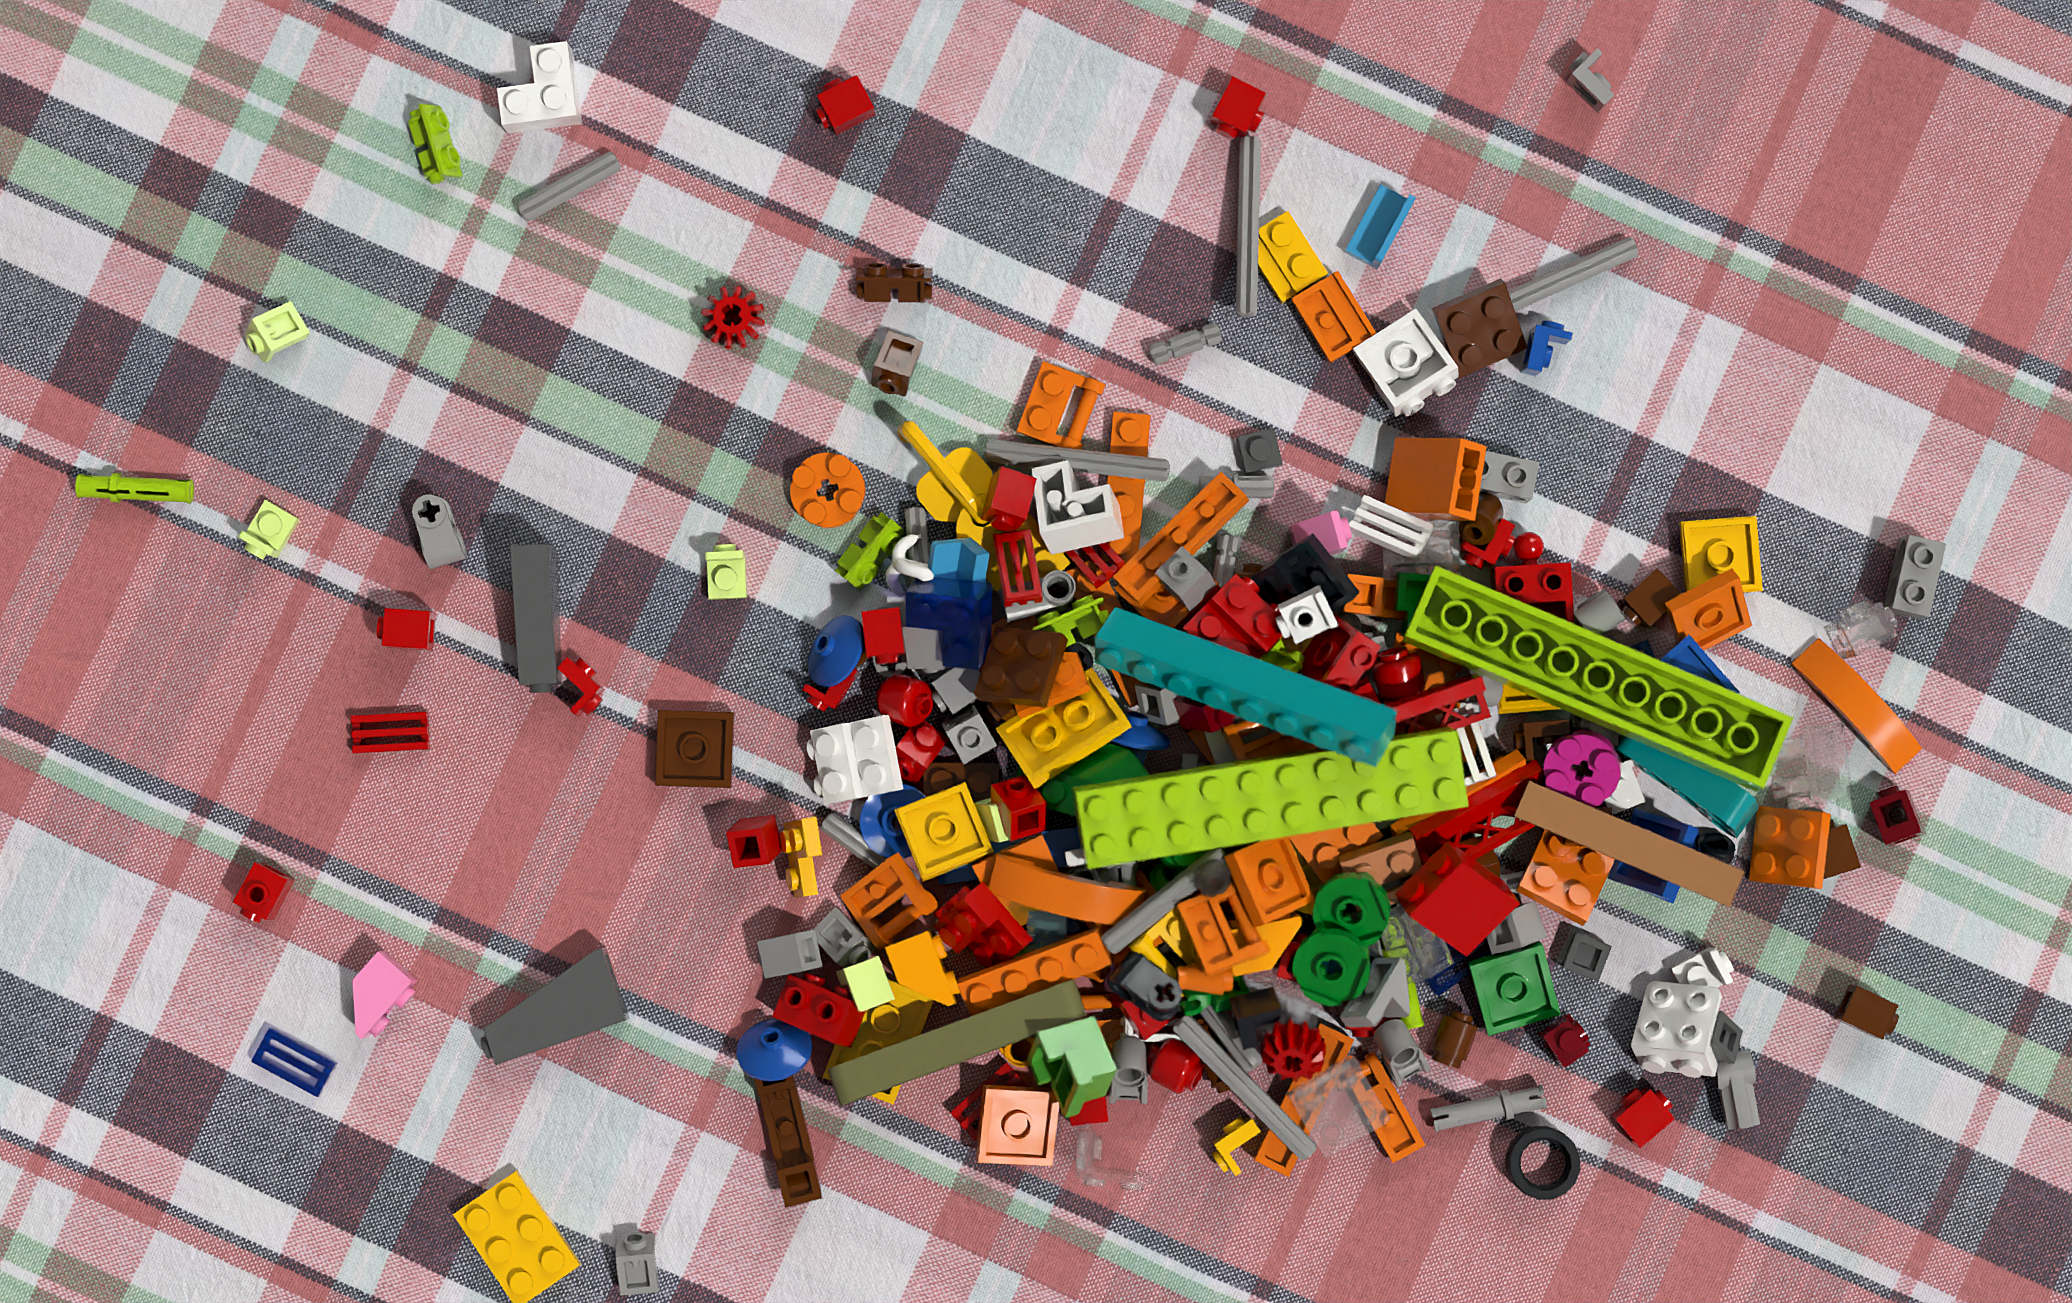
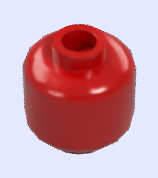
[1372,647,1426,701]
[876,674,933,727]
[1146,1038,1205,1094]

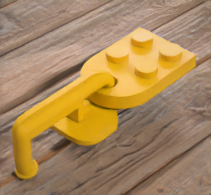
[898,421,1071,593]

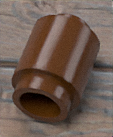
[1458,493,1504,545]
[1431,1010,1478,1069]

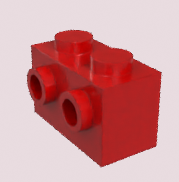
[772,972,866,1048]

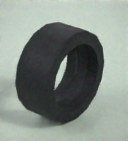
[1506,1126,1580,1200]

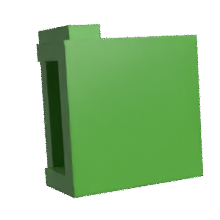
[1027,1016,1117,1118]

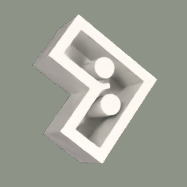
[497,41,582,134]
[1032,460,1124,555]

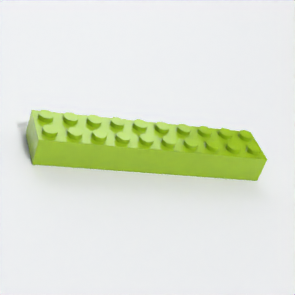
[1402,566,1794,792]
[1072,727,1469,869]

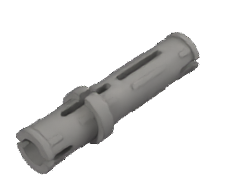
[1430,1084,1547,1132]

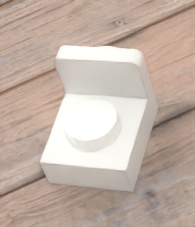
[1591,755,1646,815]
[1669,947,1734,988]

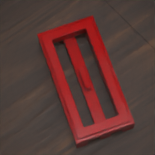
[993,529,1043,607]
[1064,542,1125,590]
[351,712,430,754]
[950,1062,1029,1141]

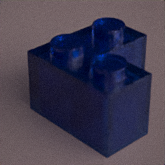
[906,577,992,670]

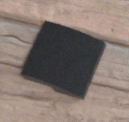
[1250,533,1360,625]

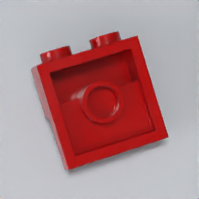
[1180,574,1283,659]
[1296,612,1381,694]
[933,881,1033,968]

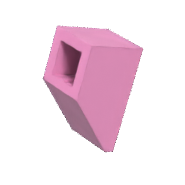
[1288,510,1352,556]
[352,950,418,1039]

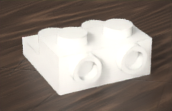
[1353,309,1459,417]
[807,715,903,805]

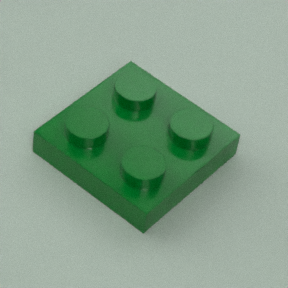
[1467,941,1561,1036]

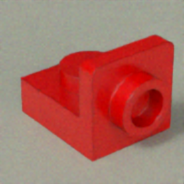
[802,668,859,712]

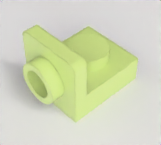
[245,301,310,363]
[238,500,300,560]
[705,544,747,600]

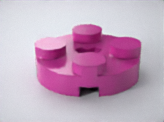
[1544,730,1622,807]

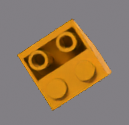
[1226,910,1302,976]
[885,930,960,1006]

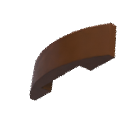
[754,1075,823,1208]

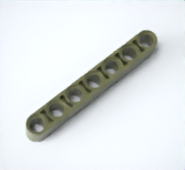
[827,980,1087,1106]

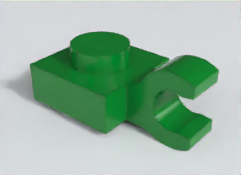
[1394,572,1431,637]
[1179,975,1250,1016]

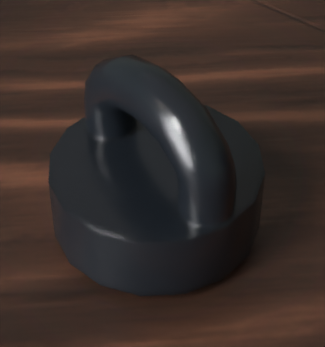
[1696,832,1736,864]

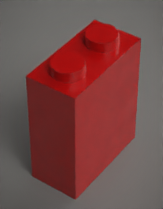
[1395,841,1520,957]

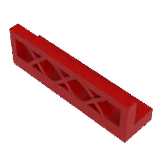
[1384,673,1491,734]
[1408,759,1546,866]

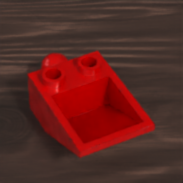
[1490,532,1575,624]

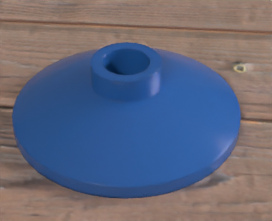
[808,615,865,687]
[1111,711,1170,750]
[860,784,926,859]
[736,1018,812,1081]

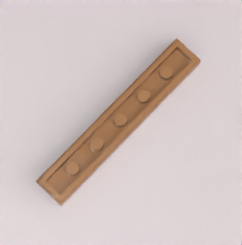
[1515,781,1745,908]

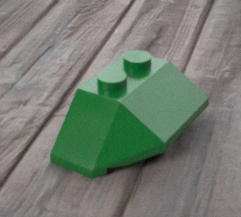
[1016,743,1149,816]

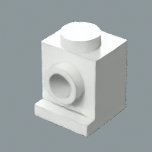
[1275,586,1338,644]

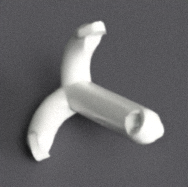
[886,534,934,597]

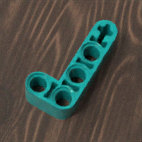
[1614,735,1759,839]

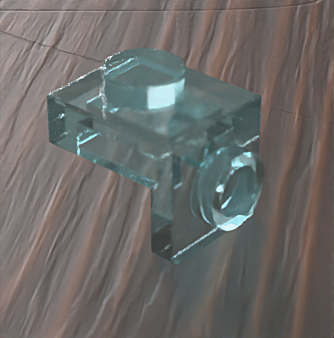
[1026,909,1068,953]

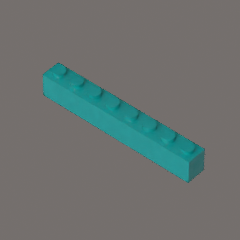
[1094,607,1397,767]

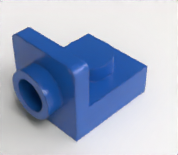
[1521,321,1573,376]

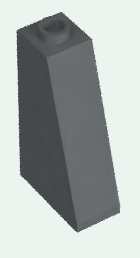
[510,544,562,693]
[481,947,630,1065]

